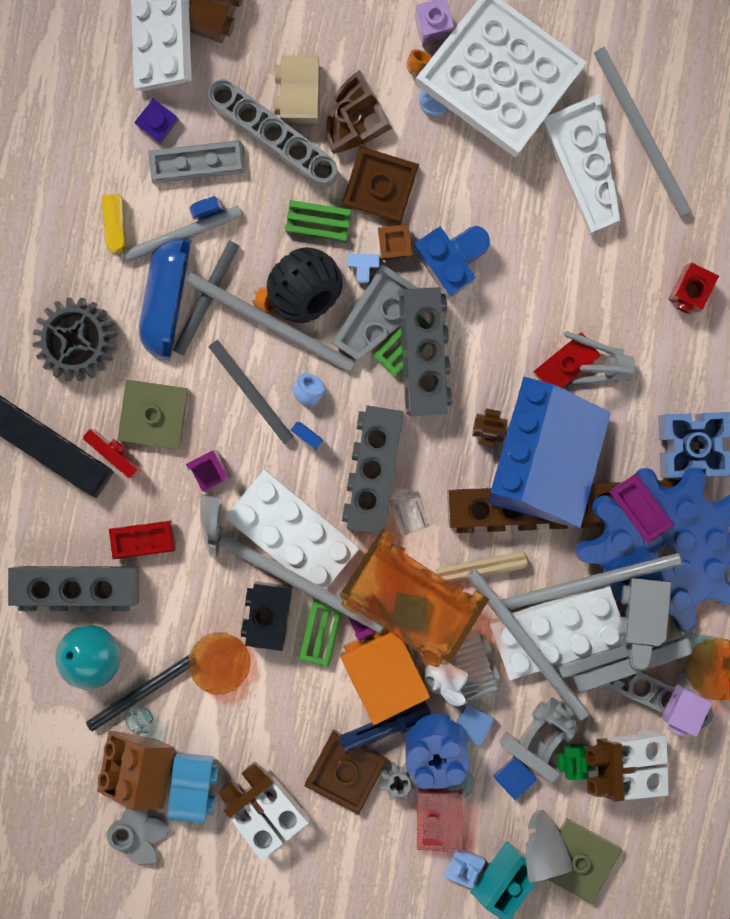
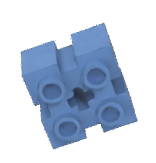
[658,412,730,478]

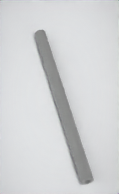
[594,47,691,217]
[185,272,355,372]
[219,535,386,634]
[501,553,683,610]
[466,569,589,720]

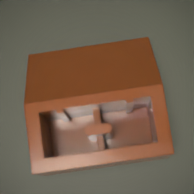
[97,731,175,810]

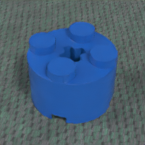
[405,714,469,789]

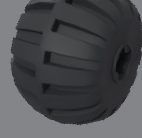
[266,247,343,323]

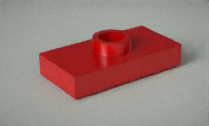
[533,332,601,388]
[83,429,142,478]
[109,520,176,560]

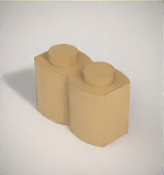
[274,56,320,124]

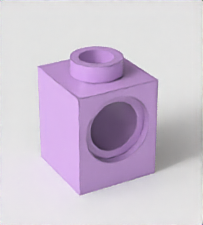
[414,0,454,46]
[661,684,713,737]

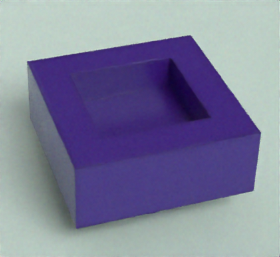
[134,98,179,144]

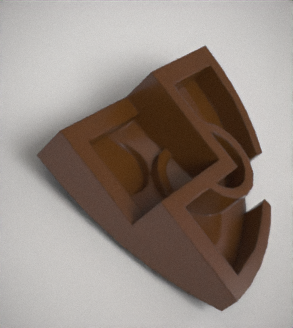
[326,70,393,154]

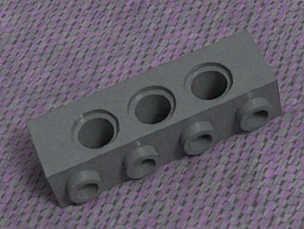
[398,287,452,416]
[342,405,404,535]
[8,566,139,612]

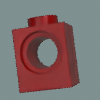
[668,262,719,314]

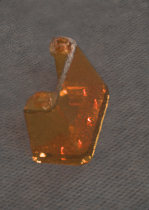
[339,528,489,667]

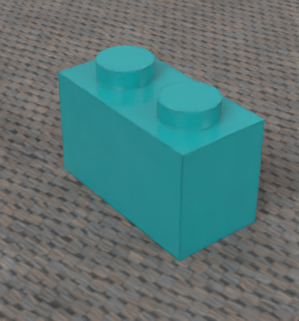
[470,841,536,919]

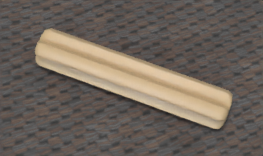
[436,551,527,585]

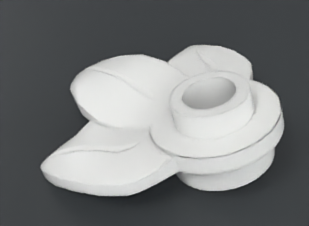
[424,645,468,706]

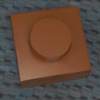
[378,224,412,260]

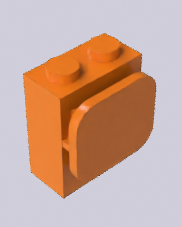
[340,624,430,725]

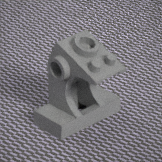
[499,697,578,783]

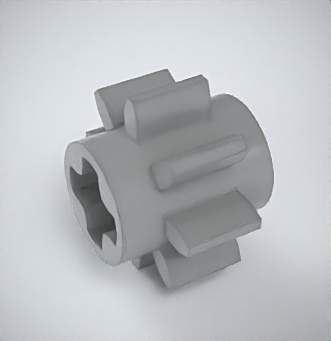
[380,761,417,802]

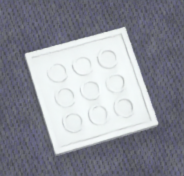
[414,0,587,158]

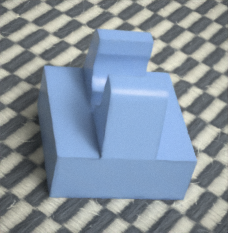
[347,254,379,283]
[444,845,485,889]

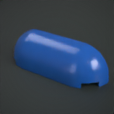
[139,239,192,361]

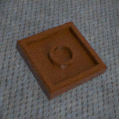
[342,146,419,225]
[304,729,388,815]

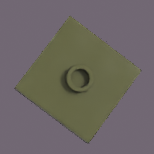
[117,380,189,450]
[547,818,622,904]

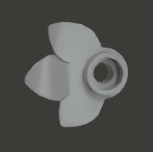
[107,808,170,865]

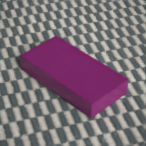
[610,472,675,544]

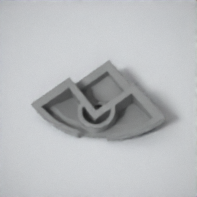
[200,493,223,558]
[526,810,573,883]

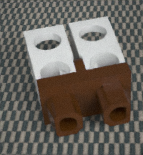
[585,730,669,802]
[219,761,311,861]

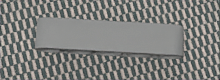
[208,79,338,189]

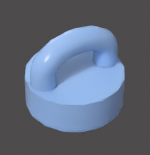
[419,90,448,116]
[292,373,325,407]

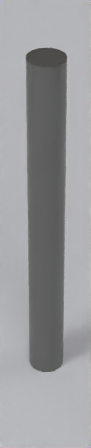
[173,240,240,356]
[208,340,294,445]

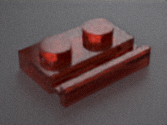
[417,787,464,853]

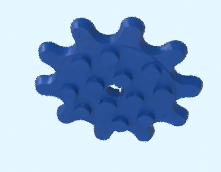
[575,467,730,632]

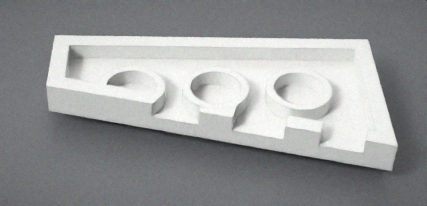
[542,93,620,234]

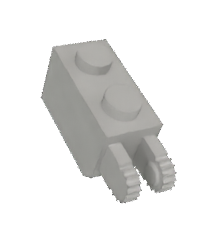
[618,578,671,671]

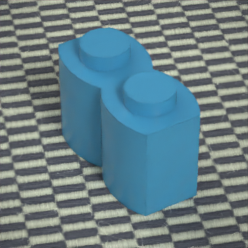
[167,752,219,823]

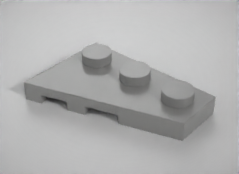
[331,264,418,360]

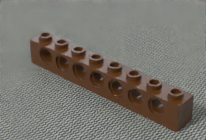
[447,479,681,533]

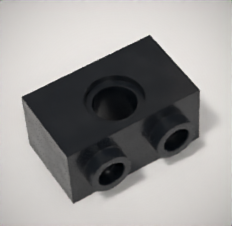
[241,581,293,651]

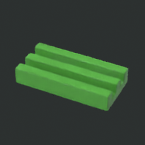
[285,200,351,242]
[373,314,430,377]
[299,598,342,667]

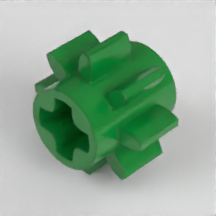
[557,744,596,780]

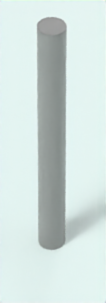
[123,205,242,262]

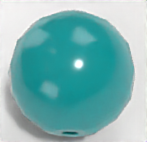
[55,625,121,690]

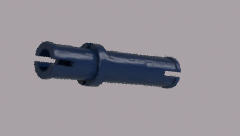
[338,701,431,754]

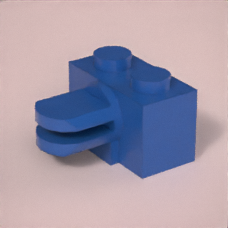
[413,226,490,300]

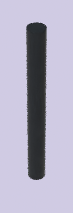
[86,654,196,732]

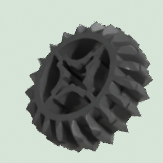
[33,297,118,382]

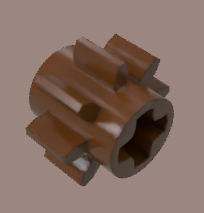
[472,408,508,447]

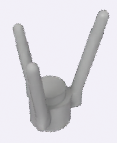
[564,331,635,384]

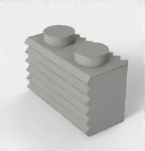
[442,629,501,702]

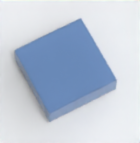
[456,703,494,746]

